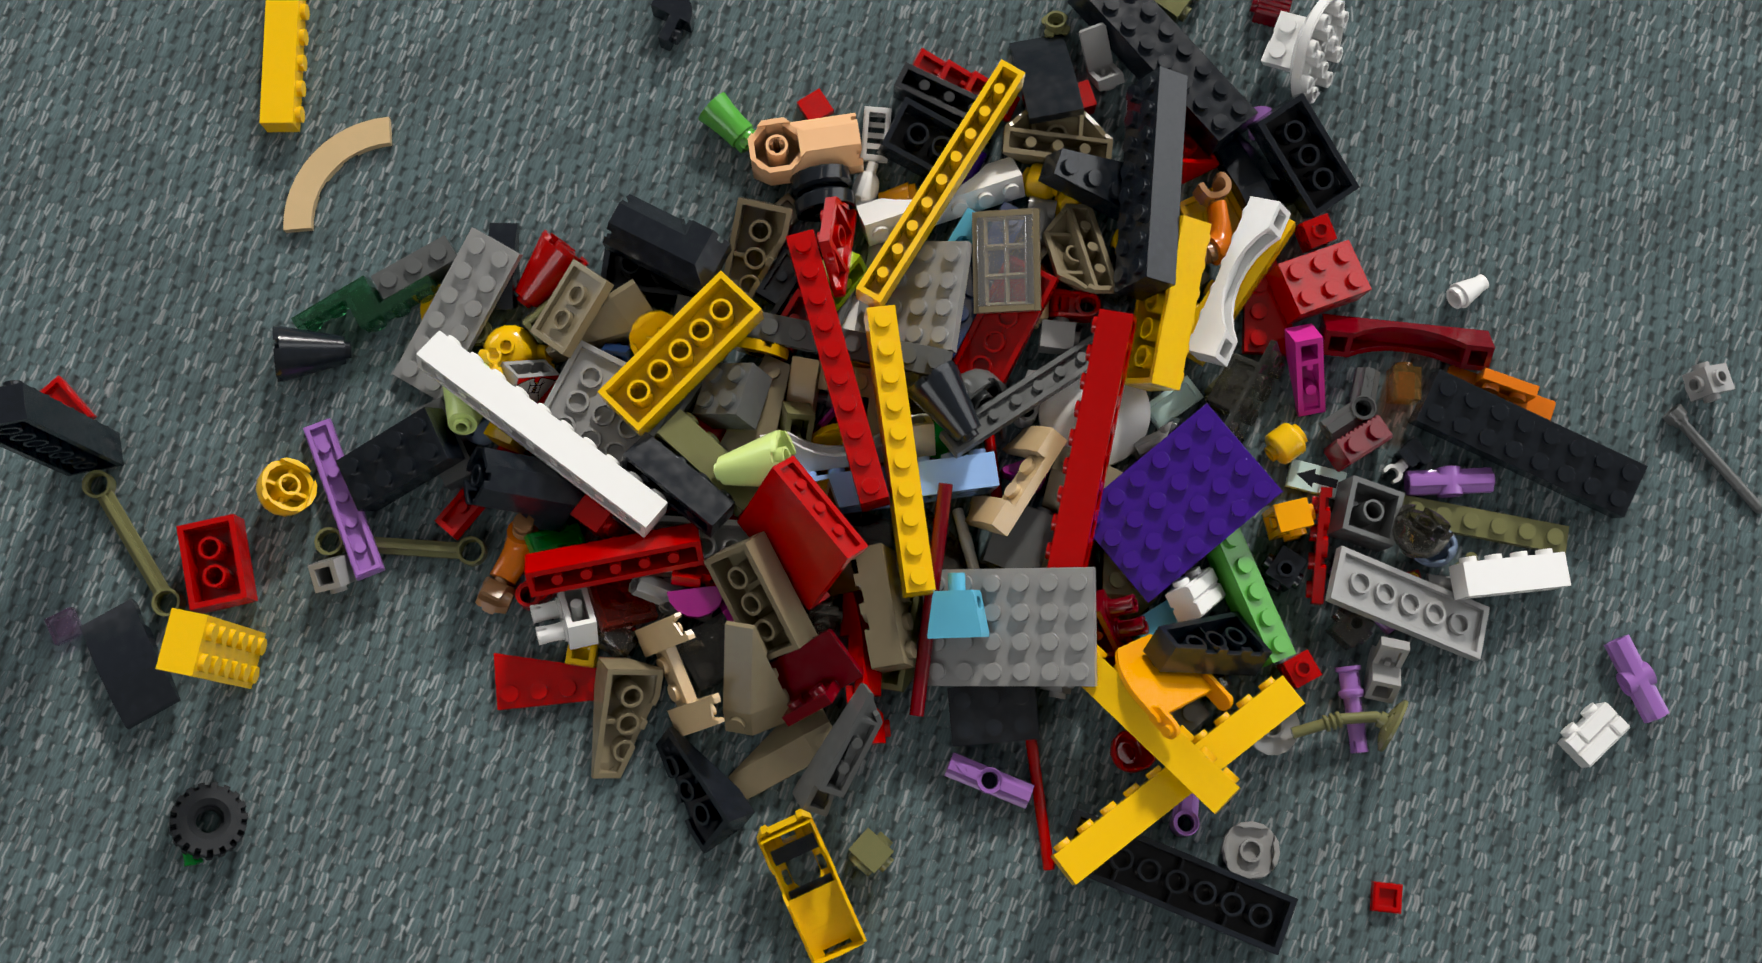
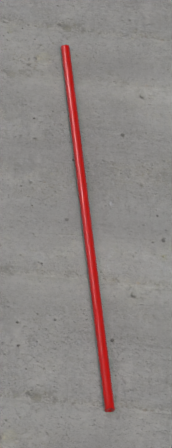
[984,435,1055,871]

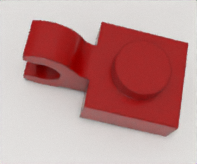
[671,565,716,588]

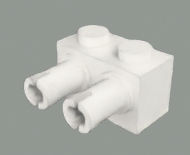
[530,587,599,650]

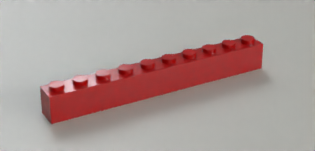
[786,229,890,512]
[1045,309,1138,568]

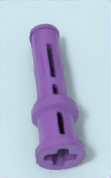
[1335,665,1369,753]

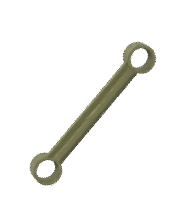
[82,470,186,618]
[314,527,488,567]

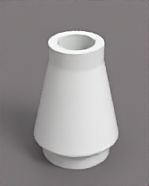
[1446,274,1489,309]

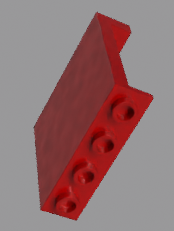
[737,455,868,610]

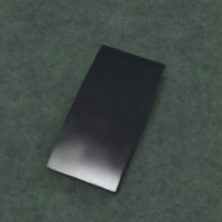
[1009,34,1084,125]
[80,598,181,730]

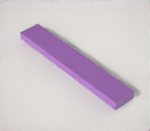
[303,418,385,581]

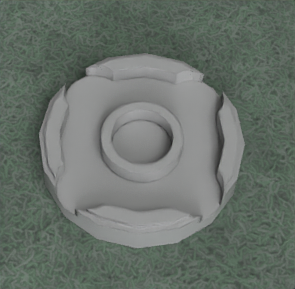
[1221,821,1280,880]

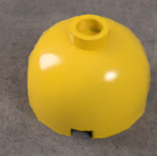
[483,325,538,367]
[256,458,317,517]

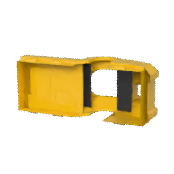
[756,809,867,963]

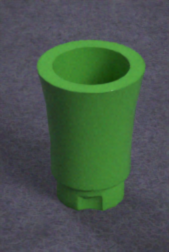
[698,92,756,154]

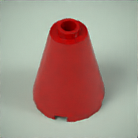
[515,229,589,308]

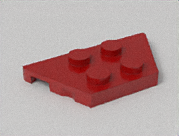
[817,196,857,298]

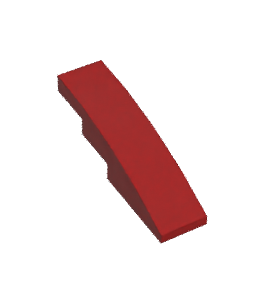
[912,48,1020,122]
[840,590,882,697]

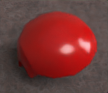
[1110,731,1156,773]

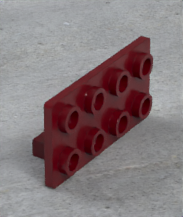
[769,629,864,727]

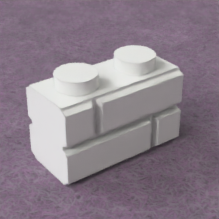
[1165,566,1226,622]
[1557,702,1630,768]

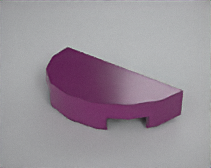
[667,586,723,618]

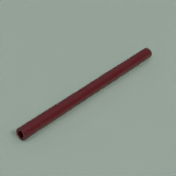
[909,483,953,717]

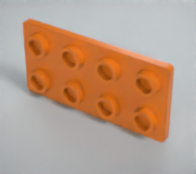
[1447,365,1556,421]

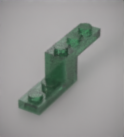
[291,275,439,333]

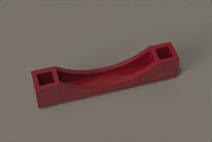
[1318,314,1495,371]

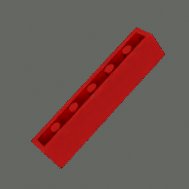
[525,523,705,598]

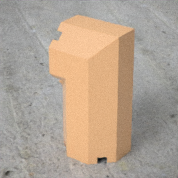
[747,113,864,186]

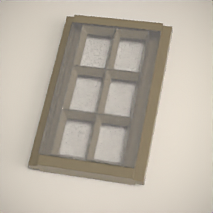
[972,208,1042,314]

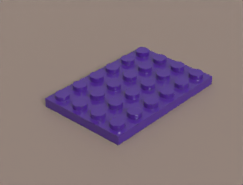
[1094,403,1283,603]

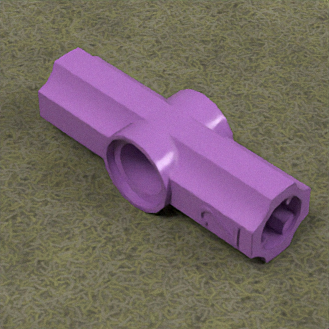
[1404,466,1495,498]
[1604,634,1670,723]
[944,752,1035,809]

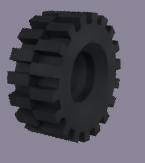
[169,782,248,860]

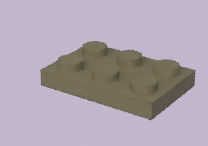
[530,259,614,358]

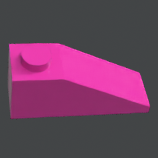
[1285,323,1326,417]

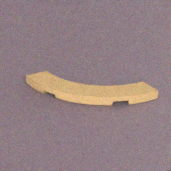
[283,117,392,233]

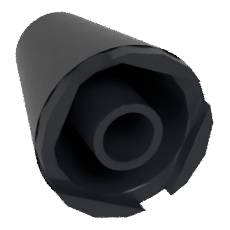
[272,326,352,382]
[907,360,981,443]

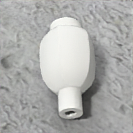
[852,161,879,210]

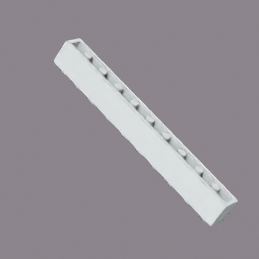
[416,330,668,538]

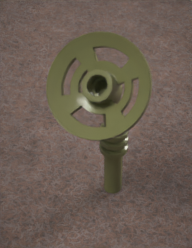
[1290,700,1409,752]

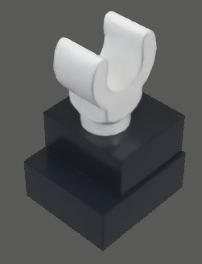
[1381,437,1434,484]

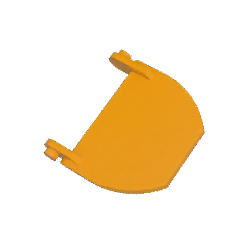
[1115,634,1233,739]

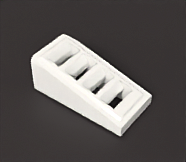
[861,106,892,164]

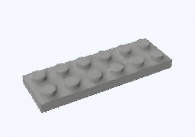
[393,227,523,399]
[1325,546,1490,662]

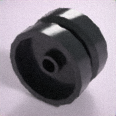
[790,163,857,222]

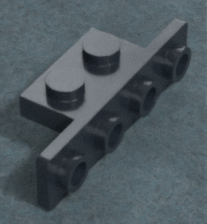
[755,246,823,315]

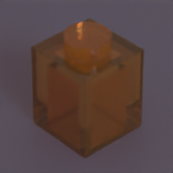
[1386,362,1422,405]

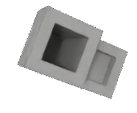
[1364,636,1410,704]

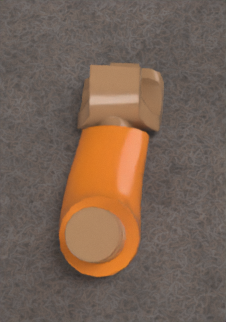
[1192,172,1233,266]
[475,513,538,615]

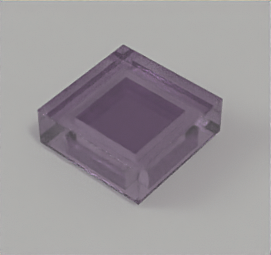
[44,607,83,646]

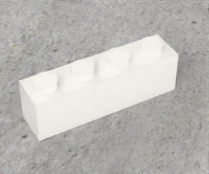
[1449,548,1571,600]

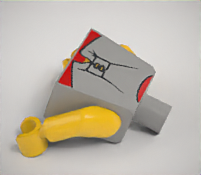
[478,344,560,403]

